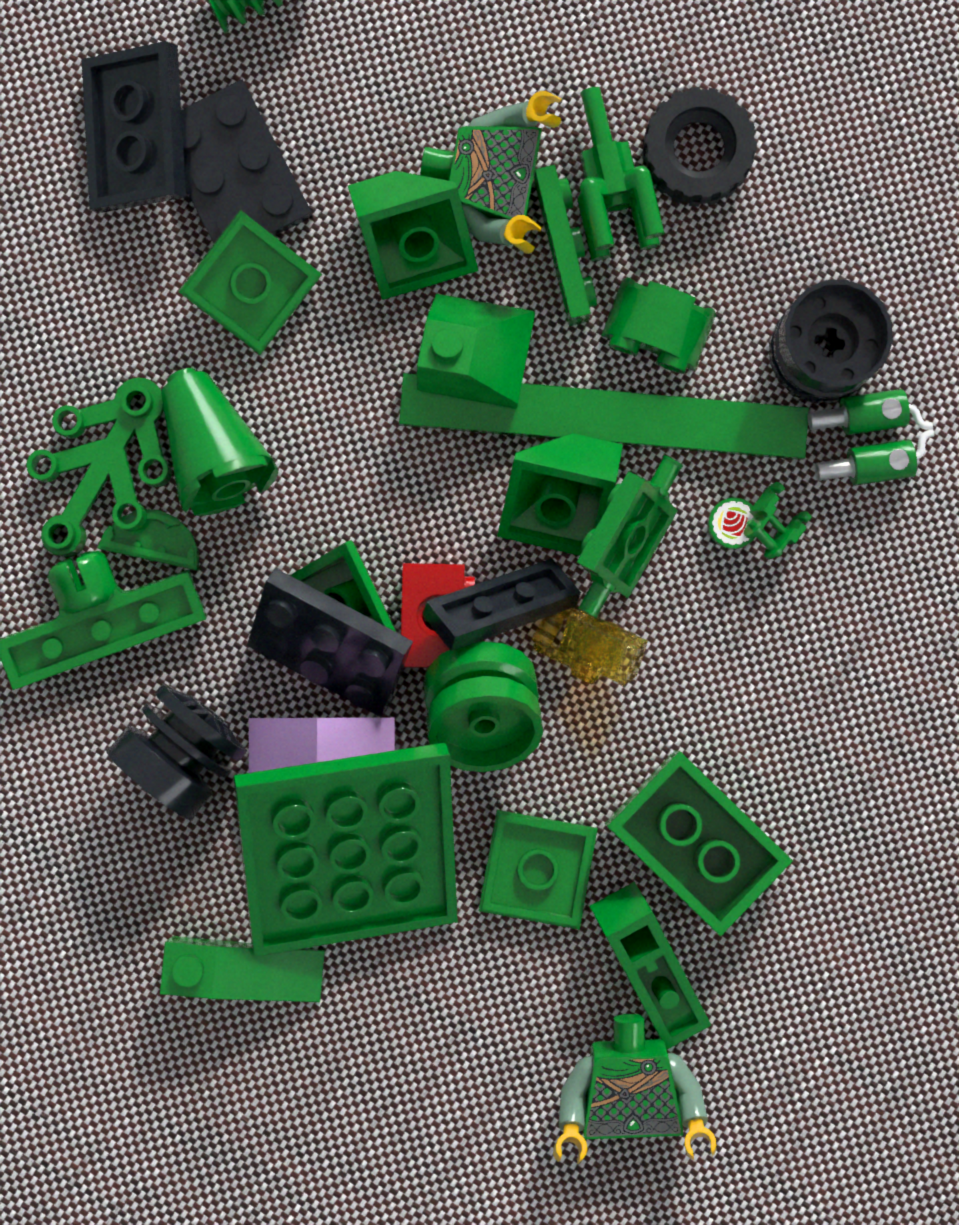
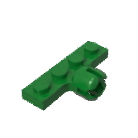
[0,551,207,690]

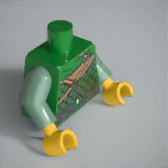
[420,91,561,254]
[553,1014,716,1164]

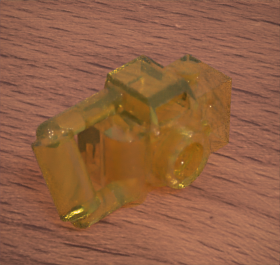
[532,608,648,686]

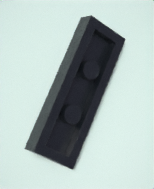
[423,558,581,651]

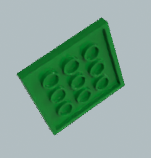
[233,743,458,957]

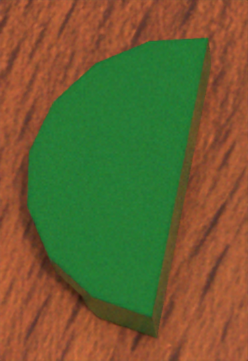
[97,509,199,571]

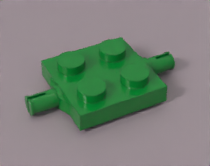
[577,455,683,619]

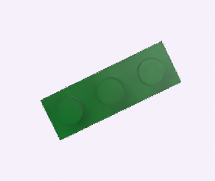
[534,165,597,326]

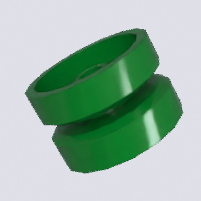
[423,641,543,772]

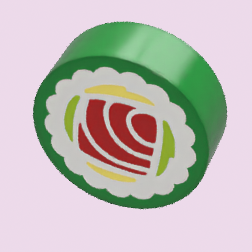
[707,498,756,550]

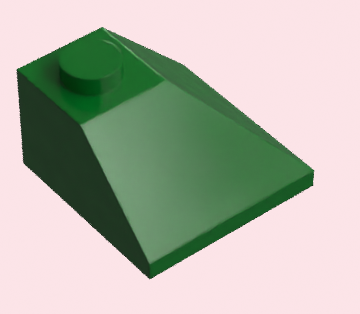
[347,171,479,300]
[417,294,535,408]
[497,433,623,556]

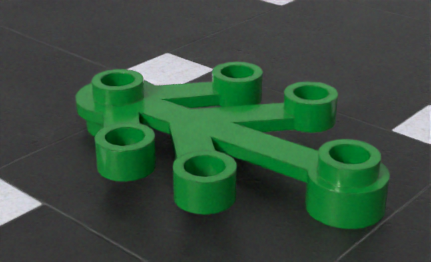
[26,377,172,558]

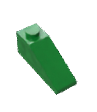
[589,881,711,1049]
[160,936,325,1002]

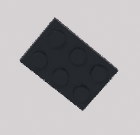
[81,41,186,213]
[181,79,313,243]
[247,568,413,718]

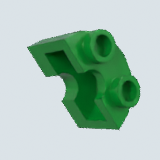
[601,277,716,374]

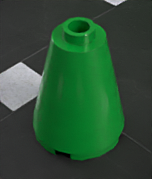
[161,368,279,516]

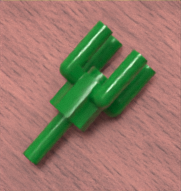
[577,87,665,261]

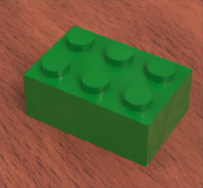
[604,750,793,936]

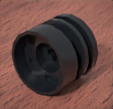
[769,280,893,403]
[106,683,247,820]

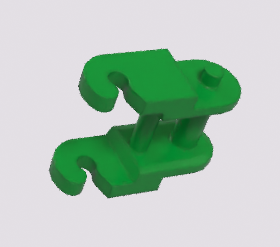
[743,482,812,560]

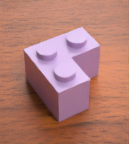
[249,717,395,773]

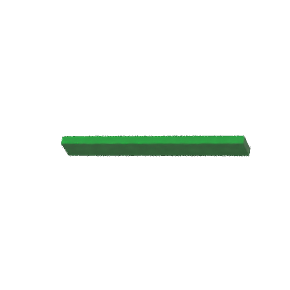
[399,373,809,460]

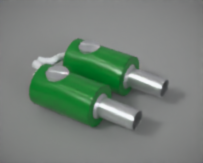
[808,389,934,486]

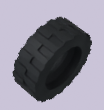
[642,87,757,207]

